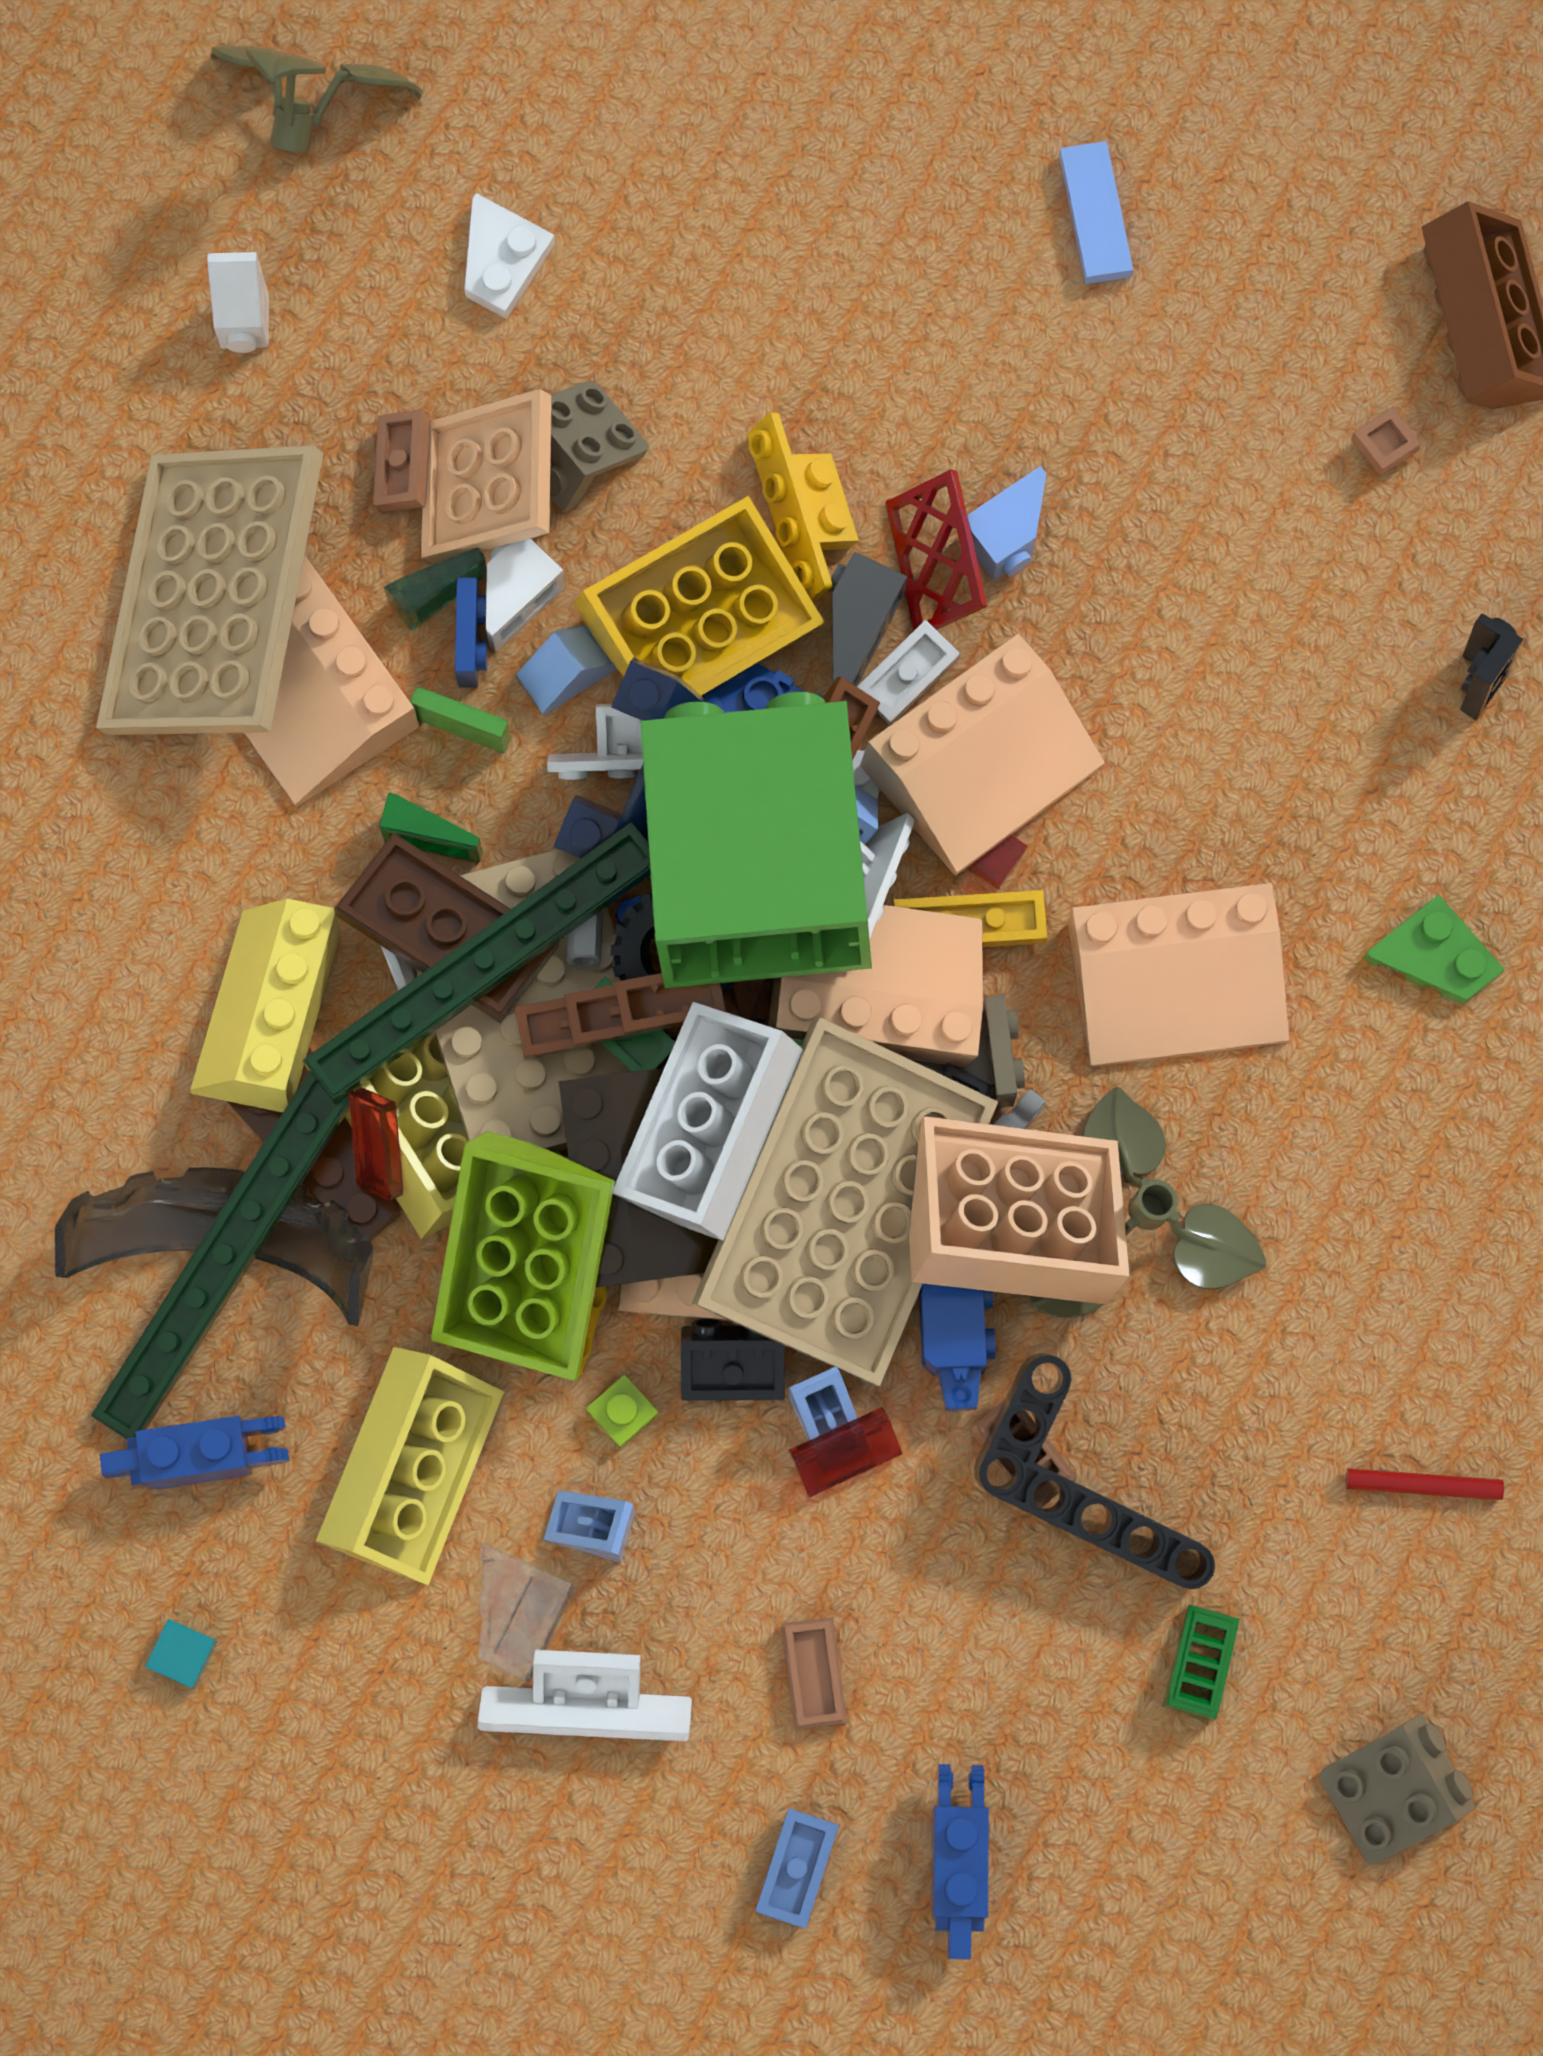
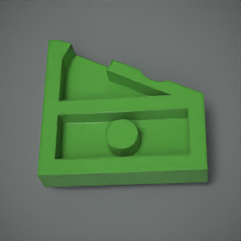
[1363,895,1505,1005]

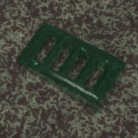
[384,548,487,630]

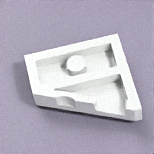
[464,193,556,319]

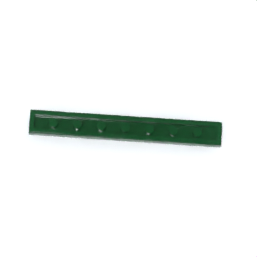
[303,822,651,1104]
[91,1072,359,1439]

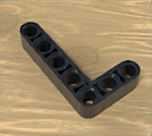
[974,1353,1215,1589]

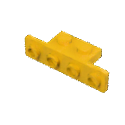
[747,413,859,604]

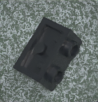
[1460,614,1523,721]
[681,1319,785,1401]

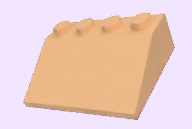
[244,555,419,808]
[860,633,1105,876]
[1068,883,1290,1068]
[768,905,983,1068]
[909,1116,1129,1305]

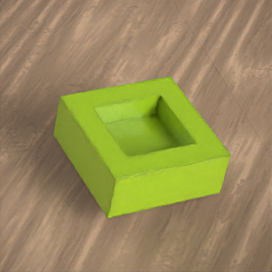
[586,1374,659,1449]

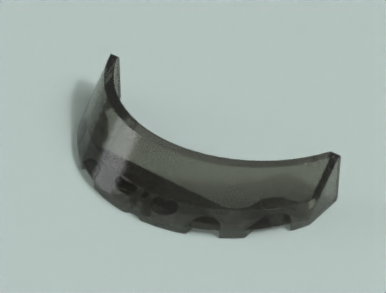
[55,1167,373,1326]

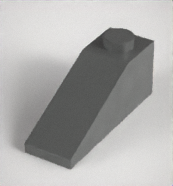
[829,552,907,687]

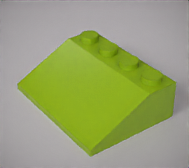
[431,1131,615,1381]

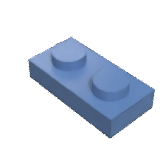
[755,1808,839,1929]

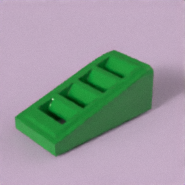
[380,793,483,863]
[1162,1604,1240,1721]

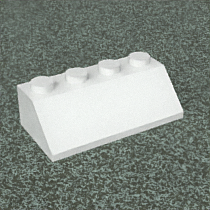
[613,1002,803,1241]

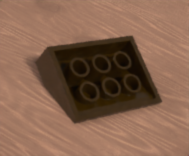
[558,1068,718,1288]

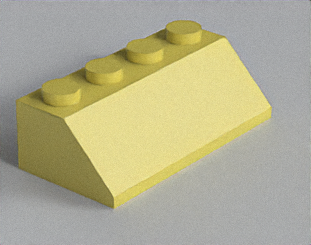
[190,899,340,1113]
[316,1347,504,1585]

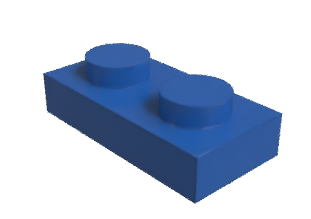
[455,578,488,688]

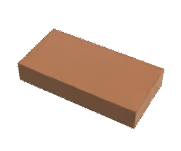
[781,1617,847,1730]

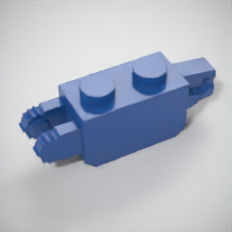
[919,1283,996,1412]
[100,1416,290,1489]
[931,1764,989,1960]

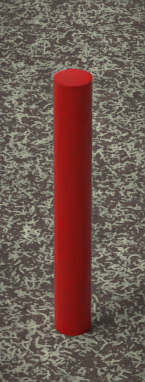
[1345,1468,1504,1500]

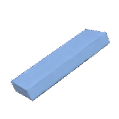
[1059,141,1133,285]

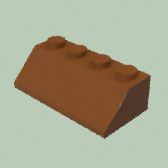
[1421,201,1543,409]

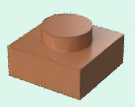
[1351,406,1422,476]

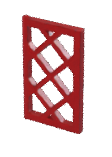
[885,469,988,631]

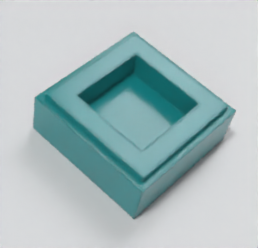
[145,1619,218,1690]

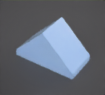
[516,625,617,716]
[789,1366,869,1470]
[543,1490,636,1562]

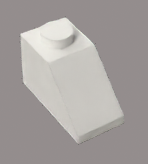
[207,252,269,353]
[486,538,566,652]

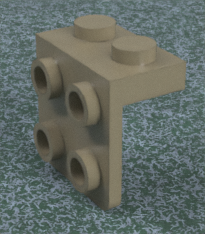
[550,381,649,513]
[912,994,1025,1109]
[1320,1714,1476,1864]

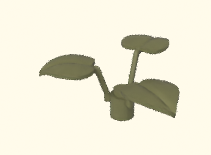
[211,45,422,153]
[1030,1087,1267,1318]

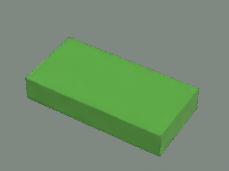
[410,687,511,753]

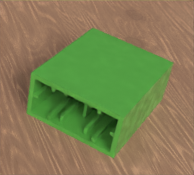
[640,692,872,988]

